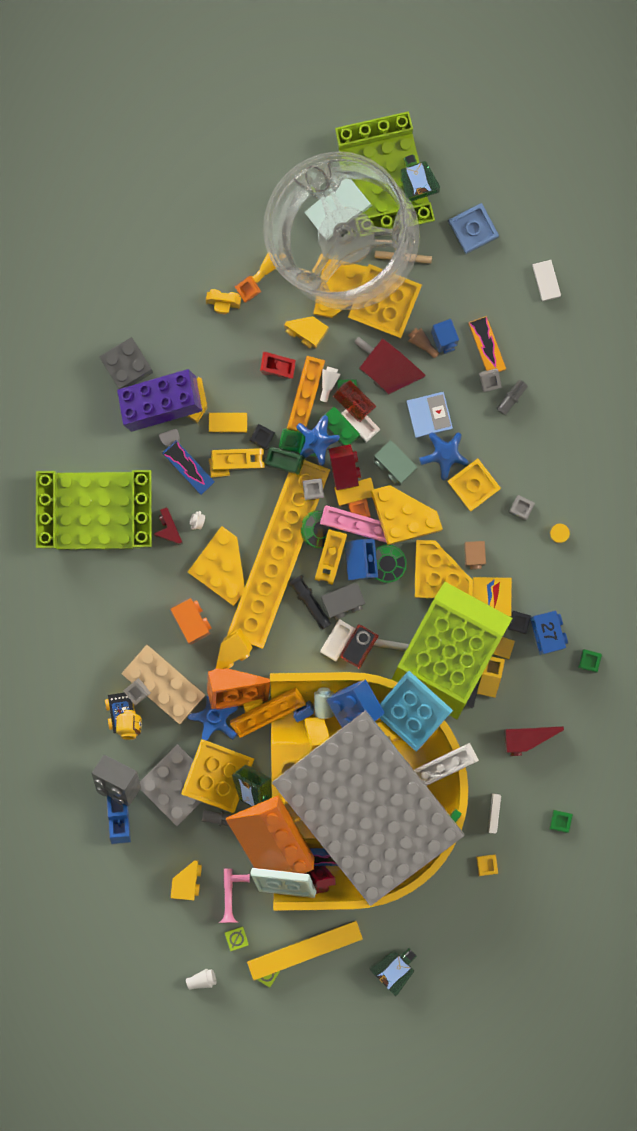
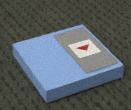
[406,392,453,438]

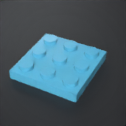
[380,671,453,752]

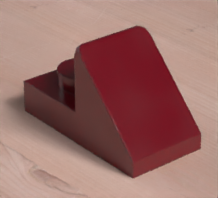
[154,507,183,545]
[307,866,336,894]

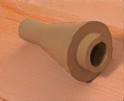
[408,328,439,358]

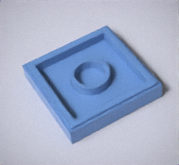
[448,203,499,254]

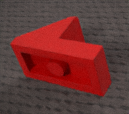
[260,352,296,379]

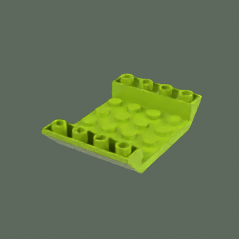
[335,111,435,238]
[36,470,152,550]
[391,581,513,720]

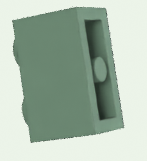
[374,440,417,485]

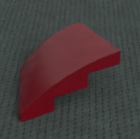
[359,338,426,395]

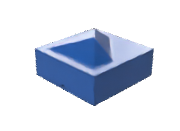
[294,701,314,722]

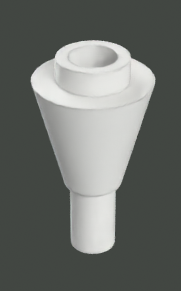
[320,366,341,402]

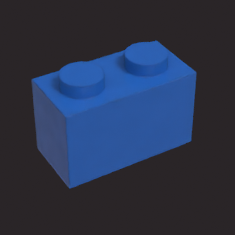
[431,319,459,354]
[345,539,378,580]

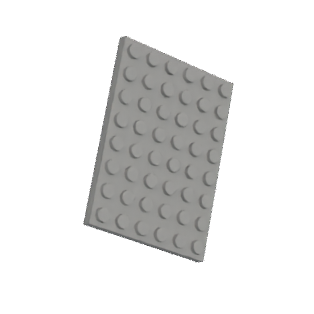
[272,710,464,906]

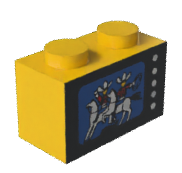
[105,692,135,733]

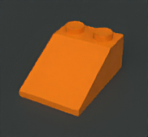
[207,668,270,710]

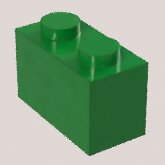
[325,406,360,446]

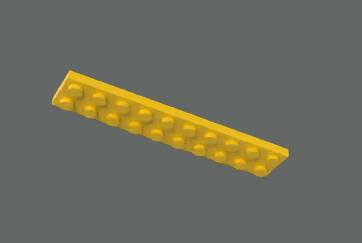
[227,460,330,649]

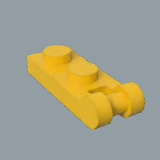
[211,449,265,470]
[314,529,347,585]

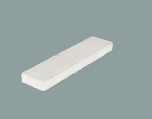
[414,743,479,786]

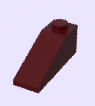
[504,726,564,756]

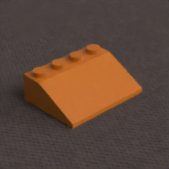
[226,795,315,874]

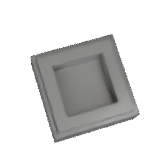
[479,368,502,392]
[302,478,324,500]
[509,495,535,521]
[123,678,151,706]

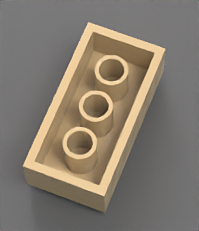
[121,645,206,725]

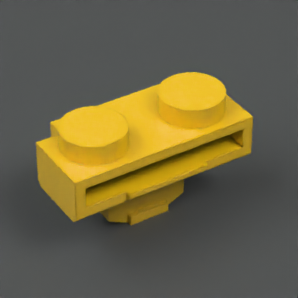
[206,289,241,314]

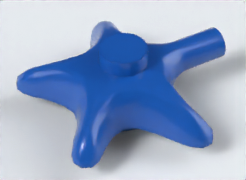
[296,415,340,466]
[419,432,469,481]
[188,696,238,741]

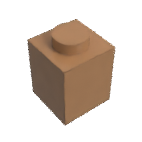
[464,541,486,570]

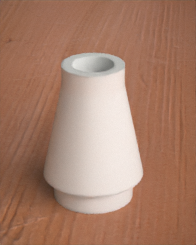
[186,969,216,990]

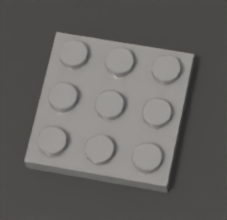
[140,744,201,826]

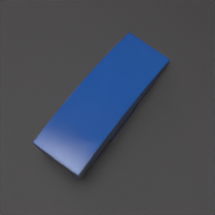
[107,795,131,844]

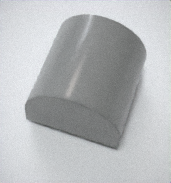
[159,429,180,448]

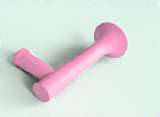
[218,869,250,923]

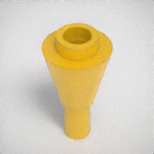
[253,252,282,283]

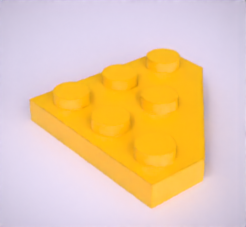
[313,258,367,318]
[371,485,443,545]
[188,526,245,606]
[414,540,473,598]

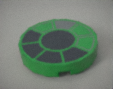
[301,510,338,548]
[375,545,407,583]

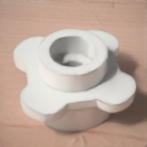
[190,511,205,530]

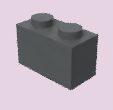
[321,582,366,620]

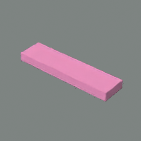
[320,505,393,545]

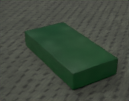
[264,446,305,475]

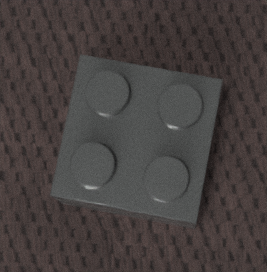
[99,337,153,389]
[91,755,141,806]

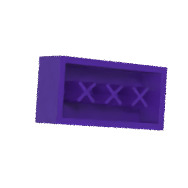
[117,369,202,432]

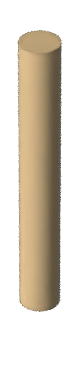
[375,251,432,264]

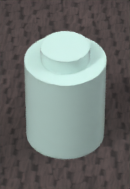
[314,688,334,719]

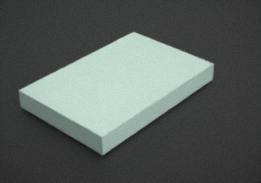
[305,176,372,242]
[251,868,316,898]

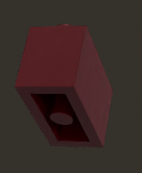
[328,444,361,490]

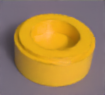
[550,524,570,543]

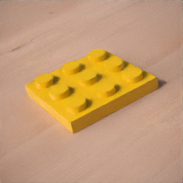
[348,264,422,338]
[181,739,254,813]

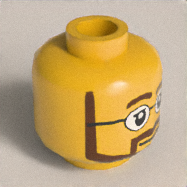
[116,710,142,740]

